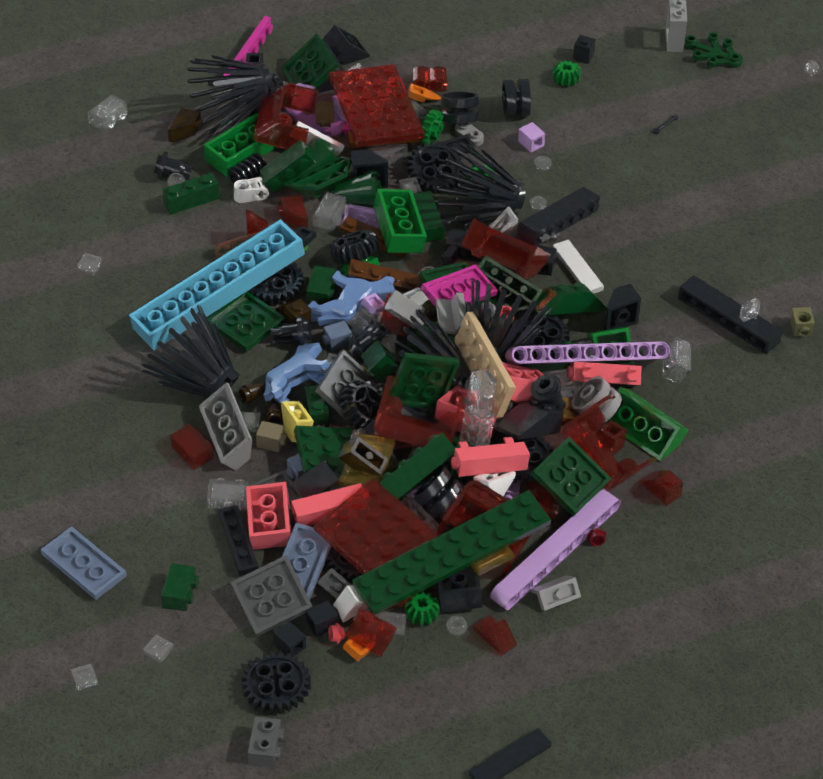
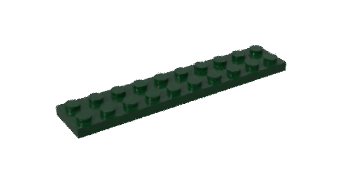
[352,490,551,616]

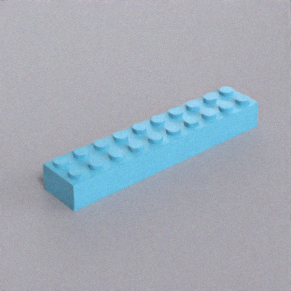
[129,219,305,350]

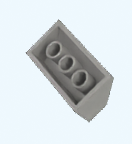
[199,382,252,470]

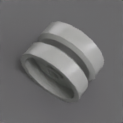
[572,376,622,426]

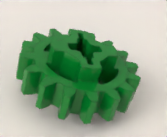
[419,109,444,145]

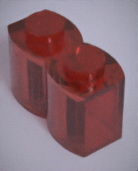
[412,66,447,92]

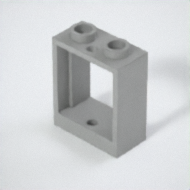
[666,0,687,52]

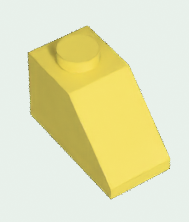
[281,401,314,443]

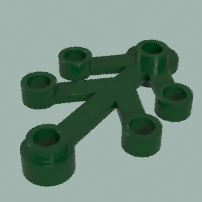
[684,32,743,68]

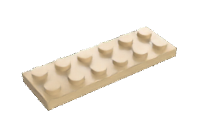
[455,312,516,417]

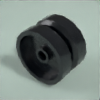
[502,78,531,117]
[441,91,479,123]
[413,467,465,518]

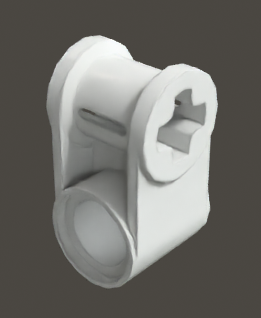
[234,177,269,203]

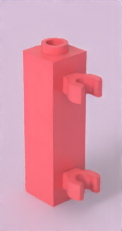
[567,362,642,386]
[451,437,530,477]
[292,483,370,527]

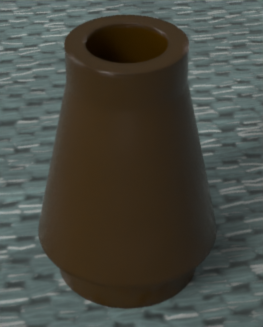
[238,382,266,404]
[265,399,283,425]

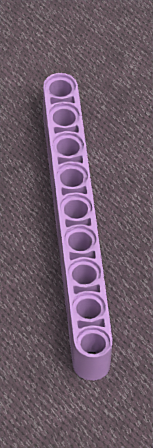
[505,342,670,365]
[490,489,621,610]

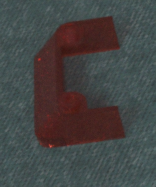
[253,83,318,149]
[461,218,551,280]
[374,375,467,448]
[562,395,658,491]
[435,480,532,578]

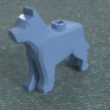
[308,271,395,326]
[263,343,330,406]

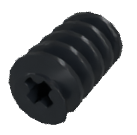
[229,153,267,183]

